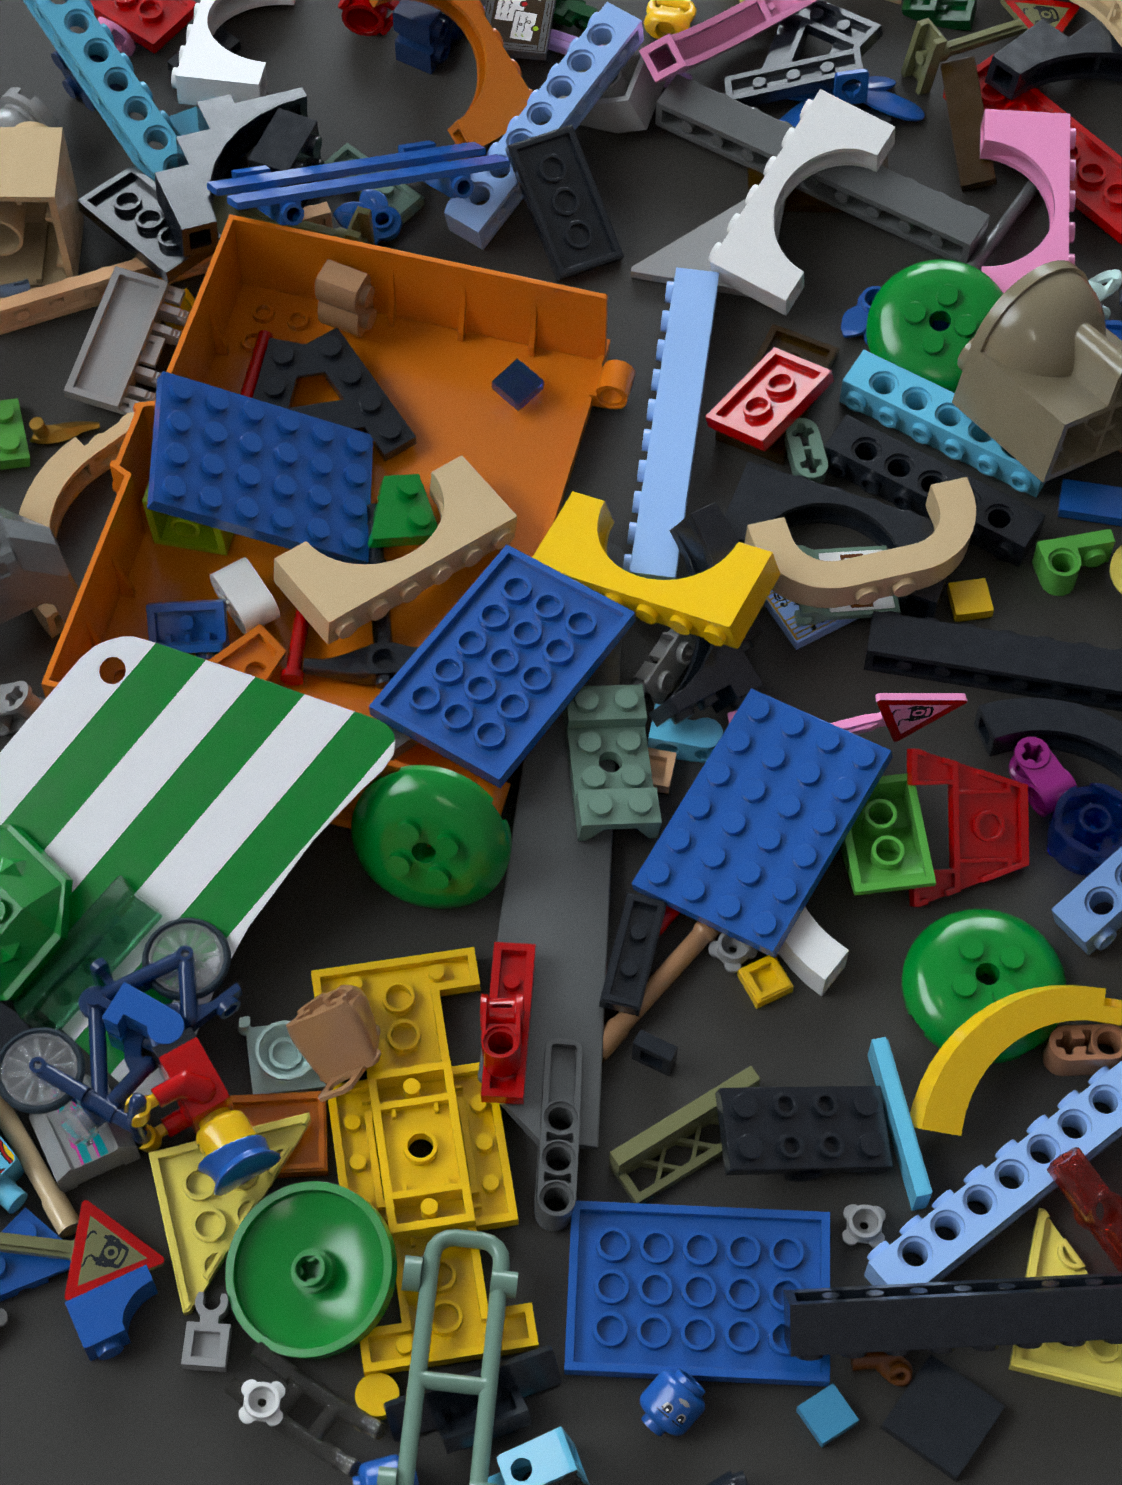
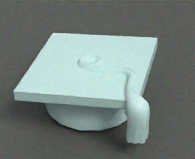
[238,1016,326,1094]

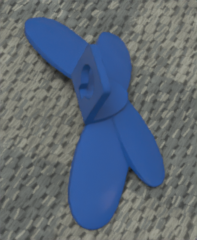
[779,69,925,127]

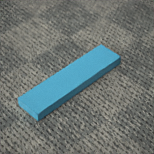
[867,1037,932,1211]

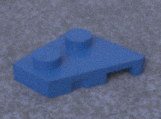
[0,1207,71,1302]

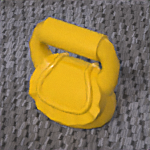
[644,0,697,40]

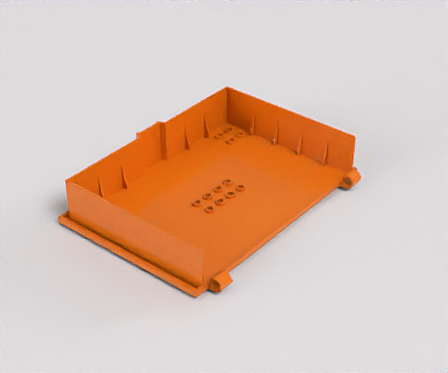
[41,214,636,847]

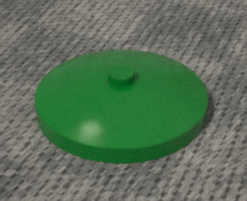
[225,1181,397,1360]

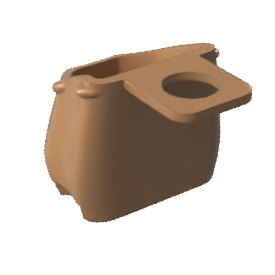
[286,985,381,1102]

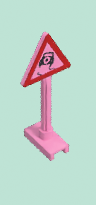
[727,693,967,742]

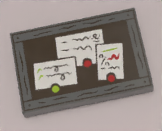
[485,0,557,61]

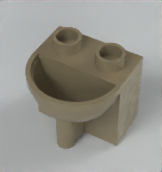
[952,260,1122,483]

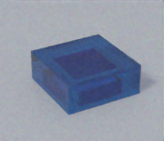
[492,358,544,411]

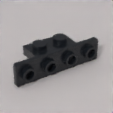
[383,1345,561,1454]

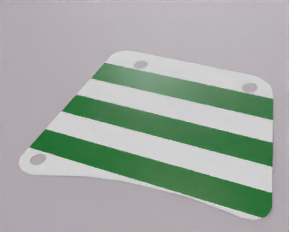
[0,636,395,1095]

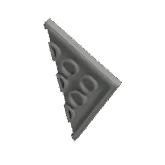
[631,199,786,297]

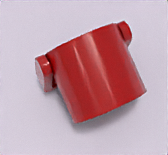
[338,0,399,36]

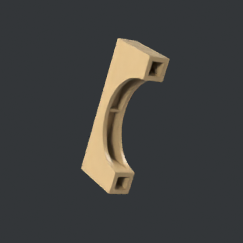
[274,455,517,645]

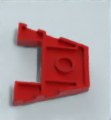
[907,748,1029,907]

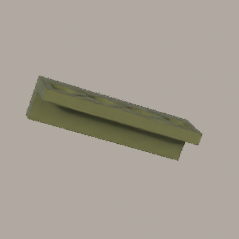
[609,1066,761,1204]

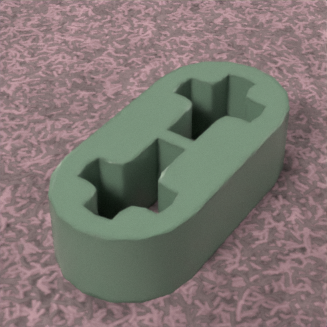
[784,418,828,484]

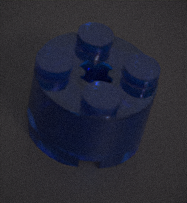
[1047,783,1122,877]

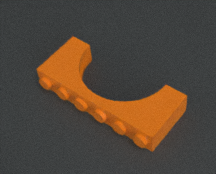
[369,0,533,159]

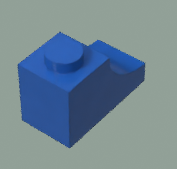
[65,1265,158,1361]

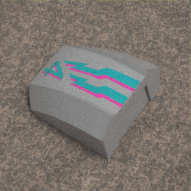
[29,1074,141,1193]

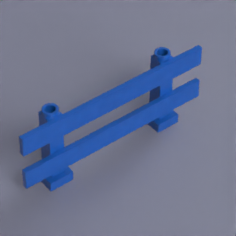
[207,140,510,226]

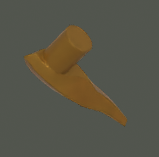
[29,417,100,444]

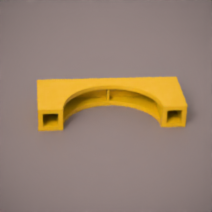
[532,491,780,649]

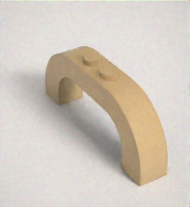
[744,477,976,608]

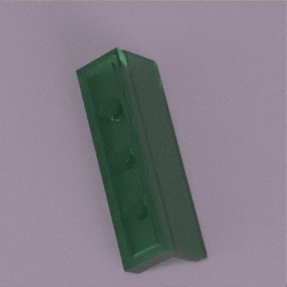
[12,875,163,1041]

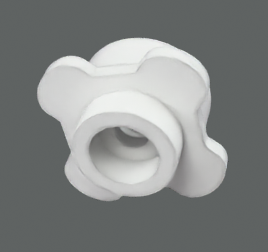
[238,1379,285,1427]

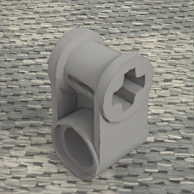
[0,681,46,736]

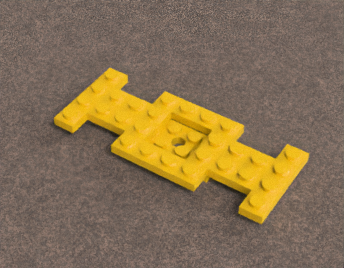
[311,947,539,1376]

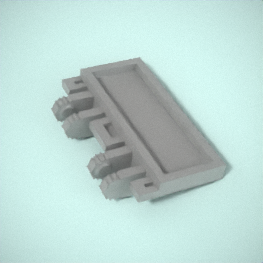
[64,266,190,415]

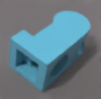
[648,704,723,763]

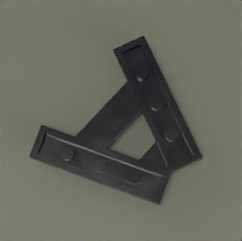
[724,0,883,107]
[253,327,417,461]

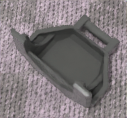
[0,504,79,624]

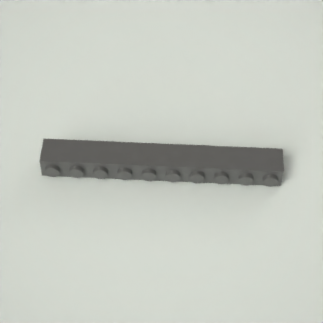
[655,74,990,264]

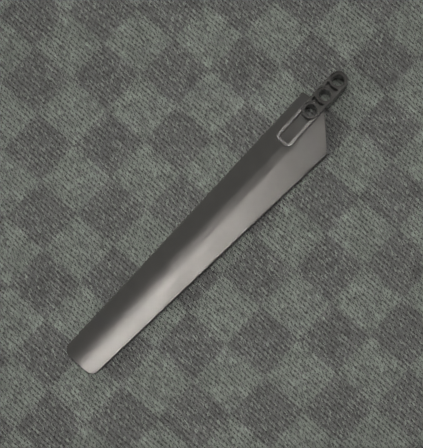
[478,543,625,1231]

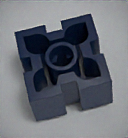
[393,0,464,74]

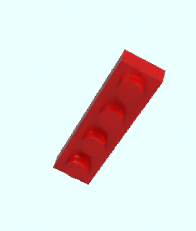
[481,942,536,1104]

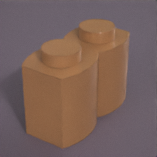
[315,259,377,338]

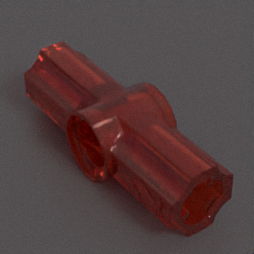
[1046,1147,1122,1272]

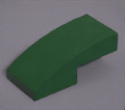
[901,0,977,31]

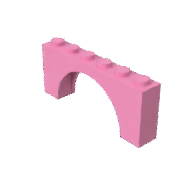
[980,109,1076,293]

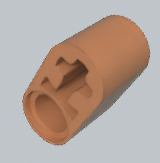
[1043,1024,1122,1076]

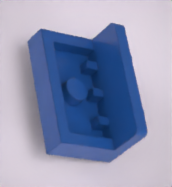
[146,599,230,659]

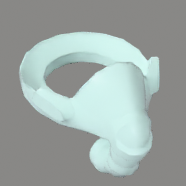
[1088,269,1122,320]

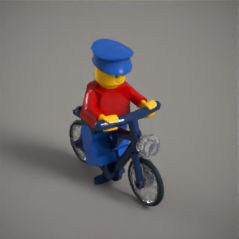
[0,918,281,1196]

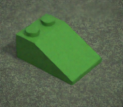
[840,773,936,896]

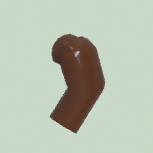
[850,1352,913,1387]

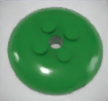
[866,259,1004,393]
[351,765,512,910]
[901,909,1066,1063]

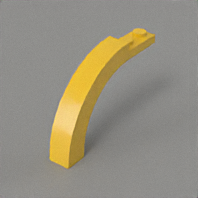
[910,985,1122,1136]

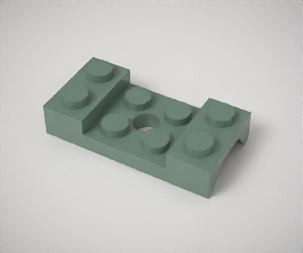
[562,684,662,841]

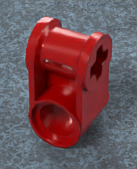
[480,994,525,1078]

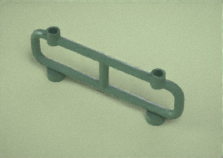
[377,1229,518,1485]

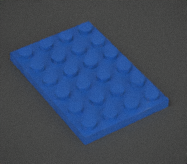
[147,371,373,565]
[369,544,636,788]
[631,688,893,958]
[564,1201,830,1387]

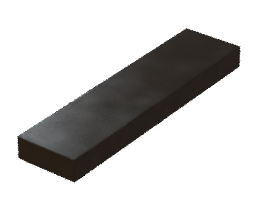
[940,56,997,192]

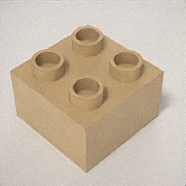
[0,121,84,288]

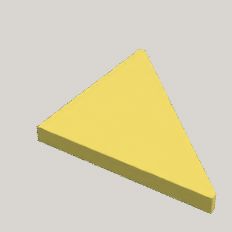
[148,1112,311,1316]
[1008,1208,1122,1397]

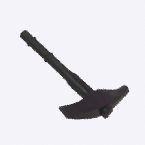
[303,504,419,690]

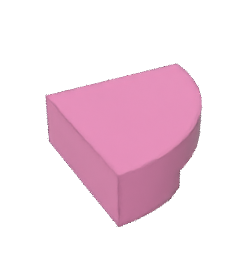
[98,17,136,56]

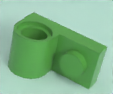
[1032,529,1115,596]

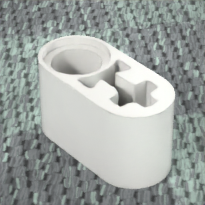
[210,557,280,635]

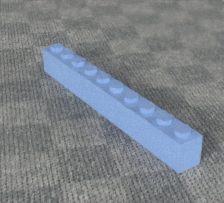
[623,267,719,580]

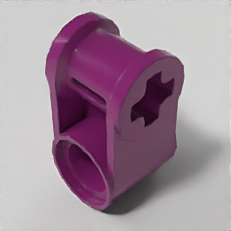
[1008,737,1079,817]

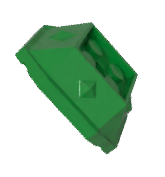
[0,824,73,1001]

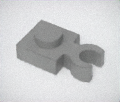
[181,1292,232,1372]

